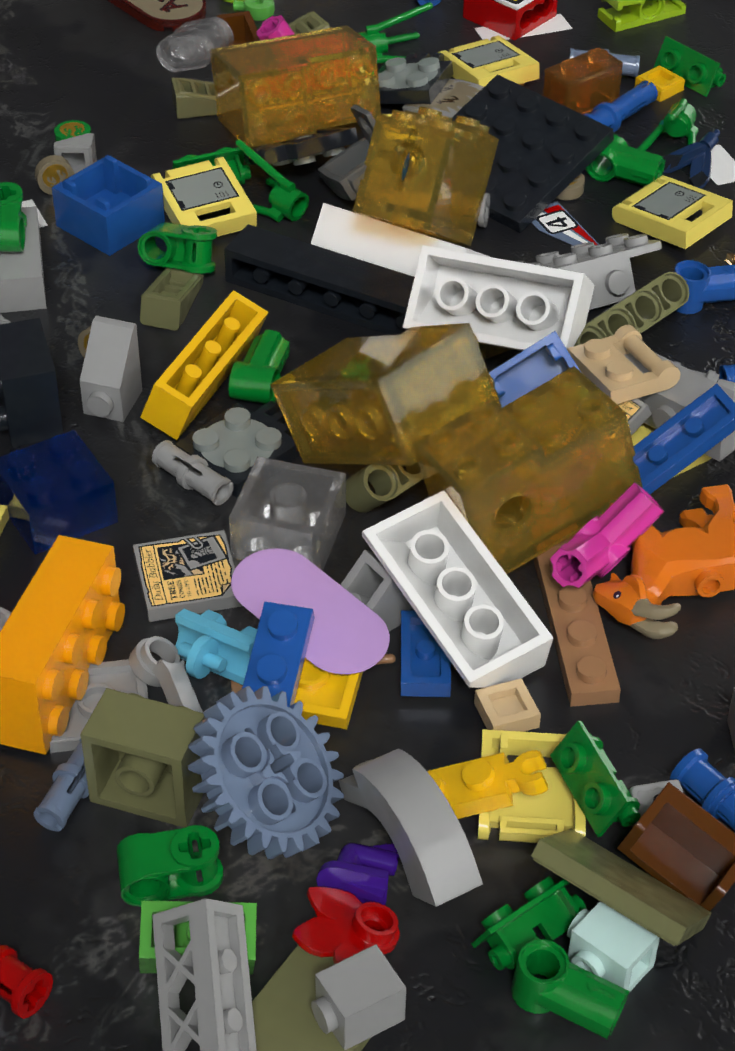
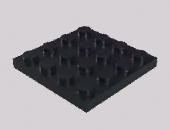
[416,74,614,233]

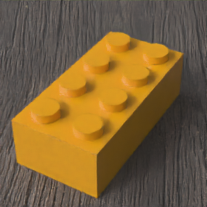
[0,535,125,755]

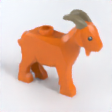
[593,484,735,639]

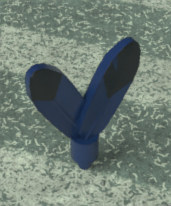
[663,129,720,189]

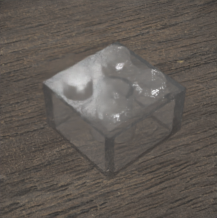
[229,456,346,571]

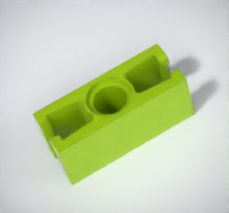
[597,0,686,32]

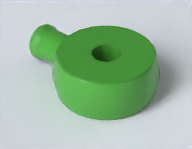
[233,0,275,21]

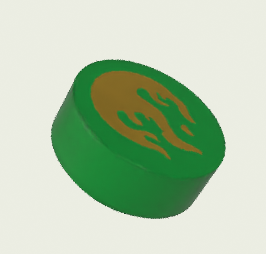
[54,120,91,142]

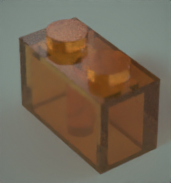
[543,47,623,114]

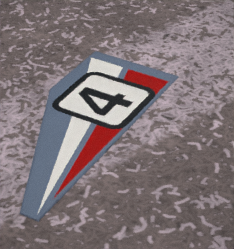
[531,201,600,246]

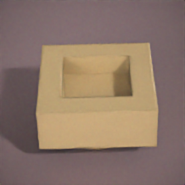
[474,678,541,732]

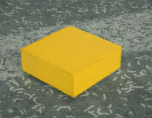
[634,65,685,102]

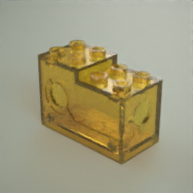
[210,25,381,148]
[353,107,499,246]
[270,323,501,466]
[412,366,643,574]

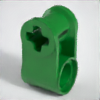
[0,182,27,252]
[137,222,217,274]
[116,825,224,907]

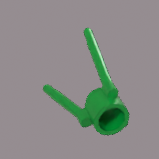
[356,2,433,65]
[637,98,699,151]
[235,139,309,222]

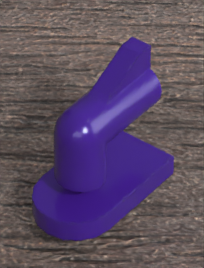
[316,843,400,905]

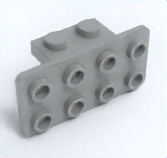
[515,233,662,310]

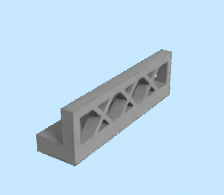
[152,898,257,1051]

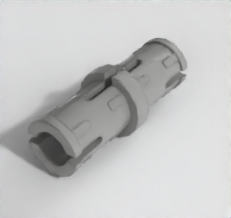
[152,440,233,505]

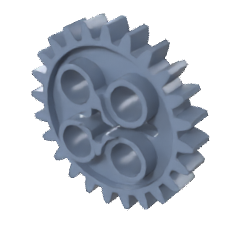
[188,686,344,859]

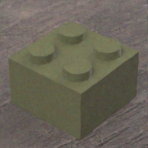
[80,688,205,828]

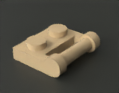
[567,325,681,406]

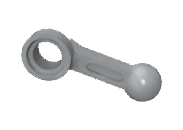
[129,636,203,713]

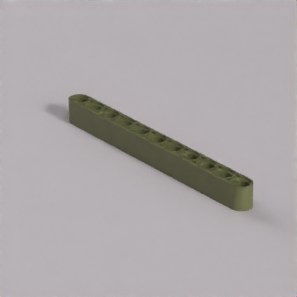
[343,272,690,513]

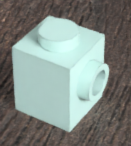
[567,901,660,991]

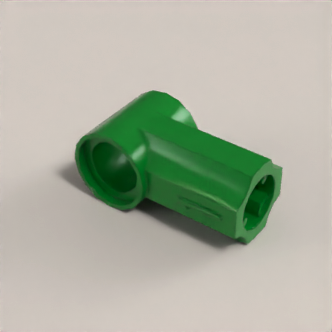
[585,134,666,187]
[229,329,290,404]
[511,939,630,1039]

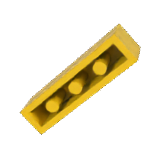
[140,290,269,440]

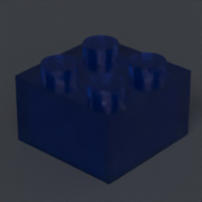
[0,430,118,555]

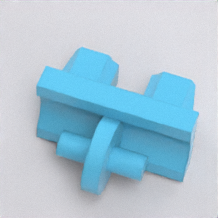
[175,609,257,685]

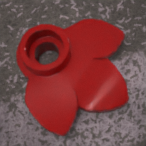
[292,887,400,964]

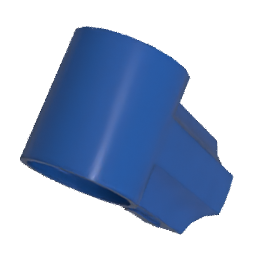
[674,260,735,314]

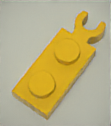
[427,750,548,819]

